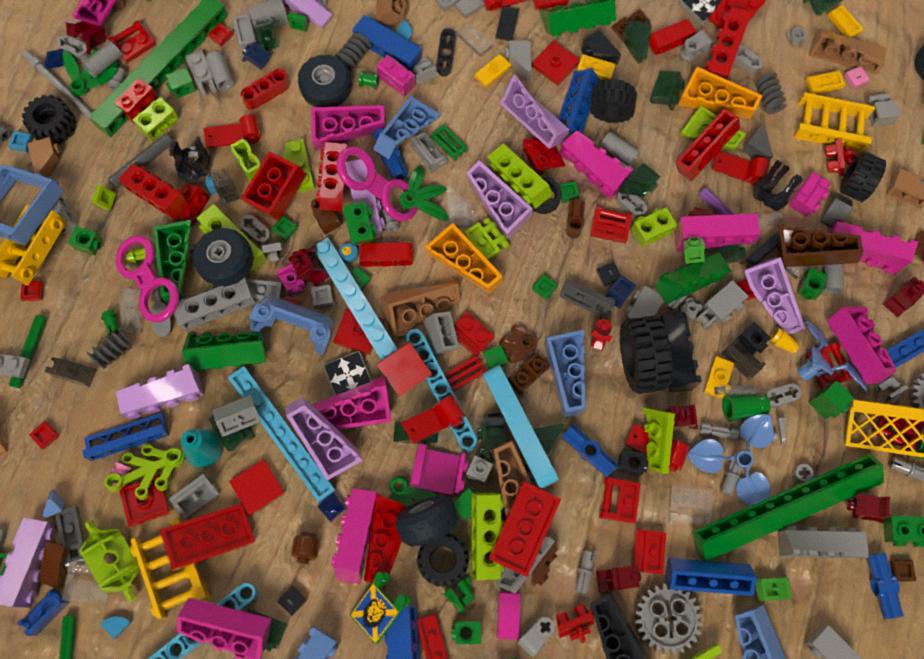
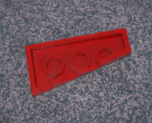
[364,494,408,588]

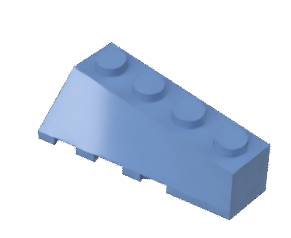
[373,96,441,159]
[544,330,585,417]
[735,605,786,659]
[294,627,338,659]

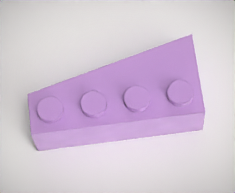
[466,161,533,241]

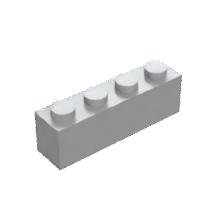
[778,526,869,559]

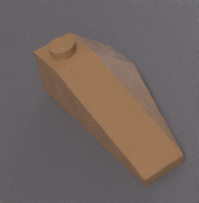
[380,282,460,339]

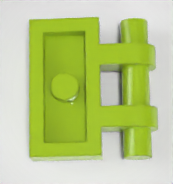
[464,217,511,261]

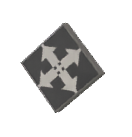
[679,0,722,26]
[323,351,371,395]

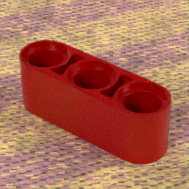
[646,19,697,55]
[241,69,290,110]
[359,242,414,267]

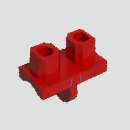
[825,139,857,176]
[590,319,612,351]
[556,604,595,643]

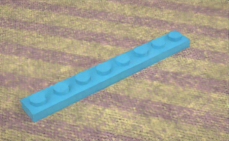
[315,238,397,360]
[228,366,336,503]

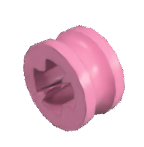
[111,462,132,476]

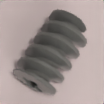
[335,33,372,72]
[756,73,786,114]
[86,327,132,369]

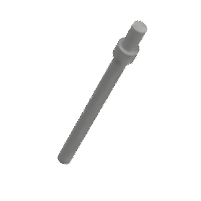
[22,50,92,122]

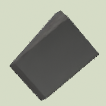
[742,124,773,161]
[820,192,853,228]

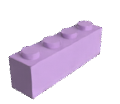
[500,75,570,149]
[116,364,204,419]

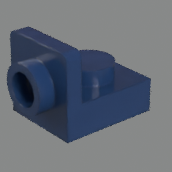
[242,42,272,70]
[606,275,637,309]

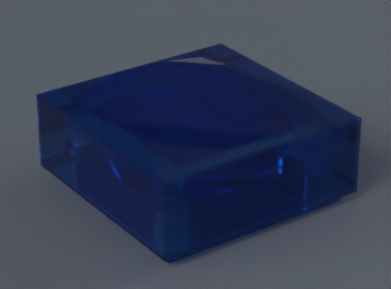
[44,49,64,69]
[317,493,346,522]

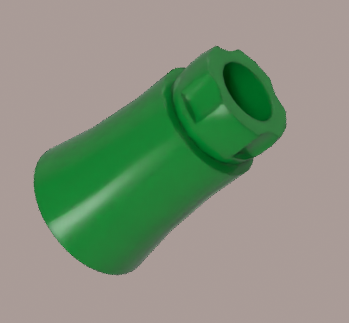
[722,394,770,422]

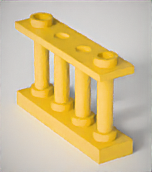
[794,92,875,152]
[0,205,67,286]
[130,519,211,619]

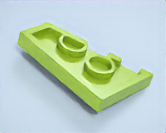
[680,105,746,151]
[283,139,315,193]
[642,407,675,474]

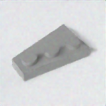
[495,536,555,594]

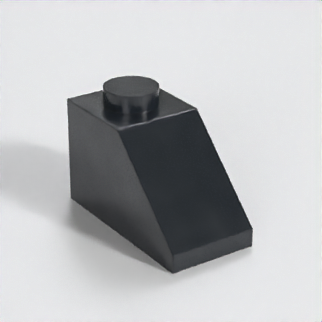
[581,30,621,66]

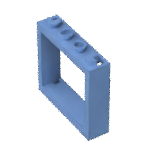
[0,164,64,245]

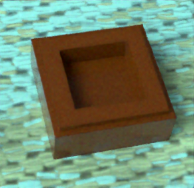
[890,560,916,582]

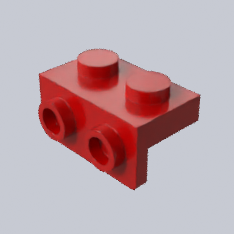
[115,78,158,123]
[176,184,210,226]

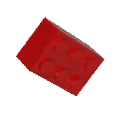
[240,151,307,222]

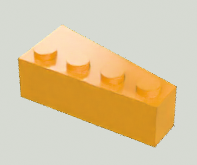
[678,67,763,119]
[424,223,504,294]

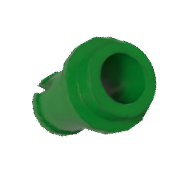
[101,310,119,336]

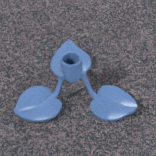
[797,320,867,393]
[688,414,774,505]

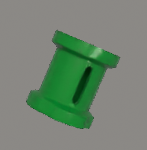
[358,71,379,89]

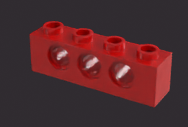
[704,7,752,80]
[675,108,741,181]
[316,142,347,211]
[118,164,189,220]

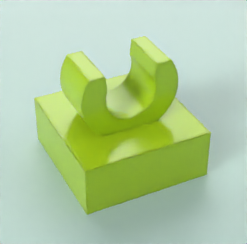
[91,185,116,211]

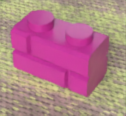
[376,55,415,96]
[789,172,830,217]

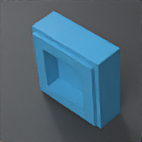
[8,131,34,153]

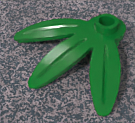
[63,49,117,96]
[399,167,449,221]
[388,475,437,507]

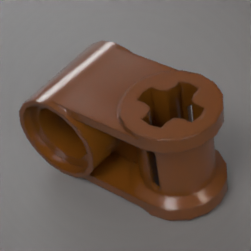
[311,198,341,235]

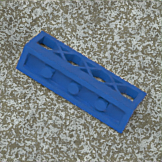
[558,68,600,135]
[82,413,169,461]

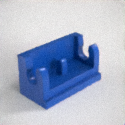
[17,589,69,636]

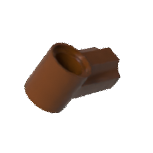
[565,199,585,239]

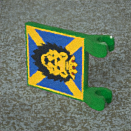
[350,572,411,645]

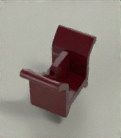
[65,20,107,55]
[288,245,330,287]
[883,276,924,317]
[664,404,698,429]
[847,494,890,524]
[596,566,641,592]

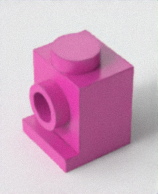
[276,263,306,296]

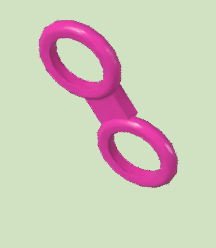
[336,147,417,222]
[115,235,179,323]

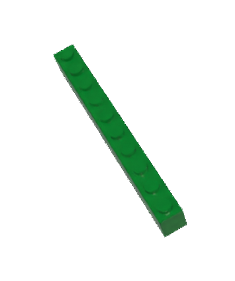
[89,0,228,137]
[692,454,884,562]

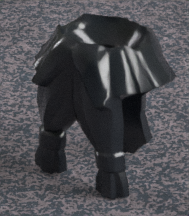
[169,136,211,182]
[753,160,802,211]

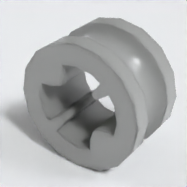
[792,464,814,483]

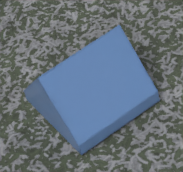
[43,490,65,518]

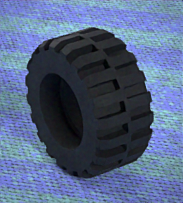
[620,316,673,394]

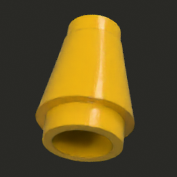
[770,328,800,354]

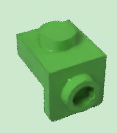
[683,237,706,264]
[756,577,792,601]

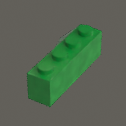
[539,0,617,37]
[153,220,192,304]
[655,252,732,305]
[182,332,267,372]

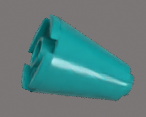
[181,428,223,468]

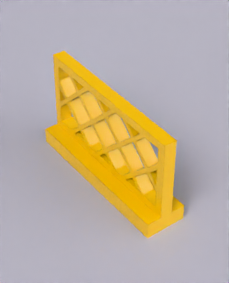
[844,399,924,458]

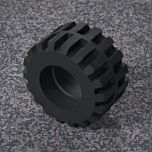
[590,79,637,123]
[22,95,76,144]
[840,151,886,202]
[417,534,469,587]

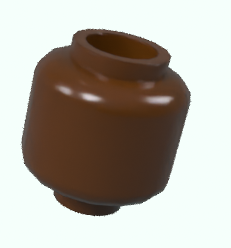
[291,532,320,564]

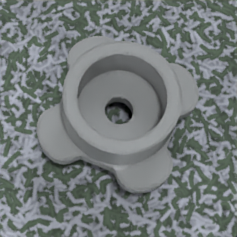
[786,27,807,46]
[680,298,703,320]

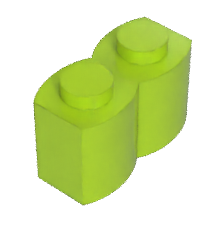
[231,139,260,182]

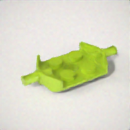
[79,520,141,602]

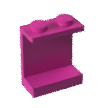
[409,444,468,496]

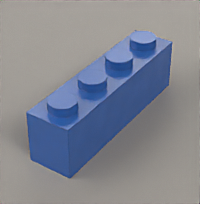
[352,15,422,72]
[665,558,757,596]
[385,603,420,659]

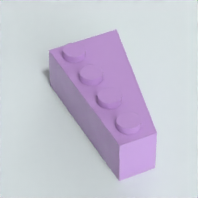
[345,159,385,235]
[285,397,363,480]
[0,518,56,608]

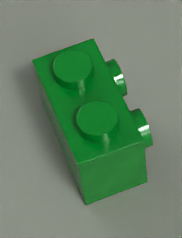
[342,201,377,246]
[808,381,854,419]
[883,516,924,547]

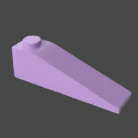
[282,0,332,29]
[744,257,805,334]

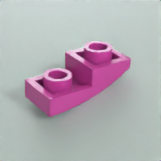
[496,592,520,639]

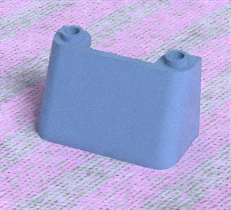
[249,296,334,356]

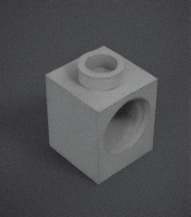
[466,456,493,486]

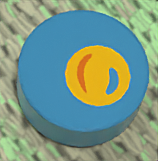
[339,243,358,263]

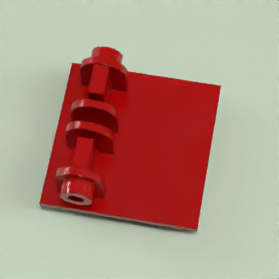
[522,138,566,176]

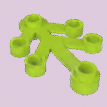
[104,444,184,500]

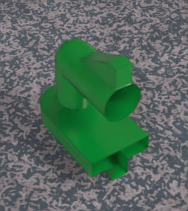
[442,576,475,615]

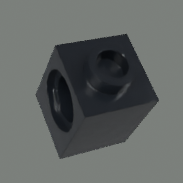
[736,322,771,355]
[616,449,648,477]

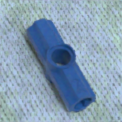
[372,128,408,180]
[561,425,618,477]
[867,553,904,619]

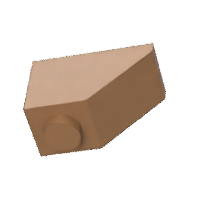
[28,137,61,178]
[886,168,924,208]

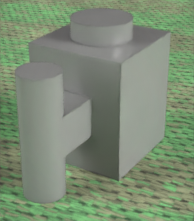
[867,93,900,127]

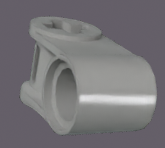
[680,30,715,61]
[516,616,555,658]

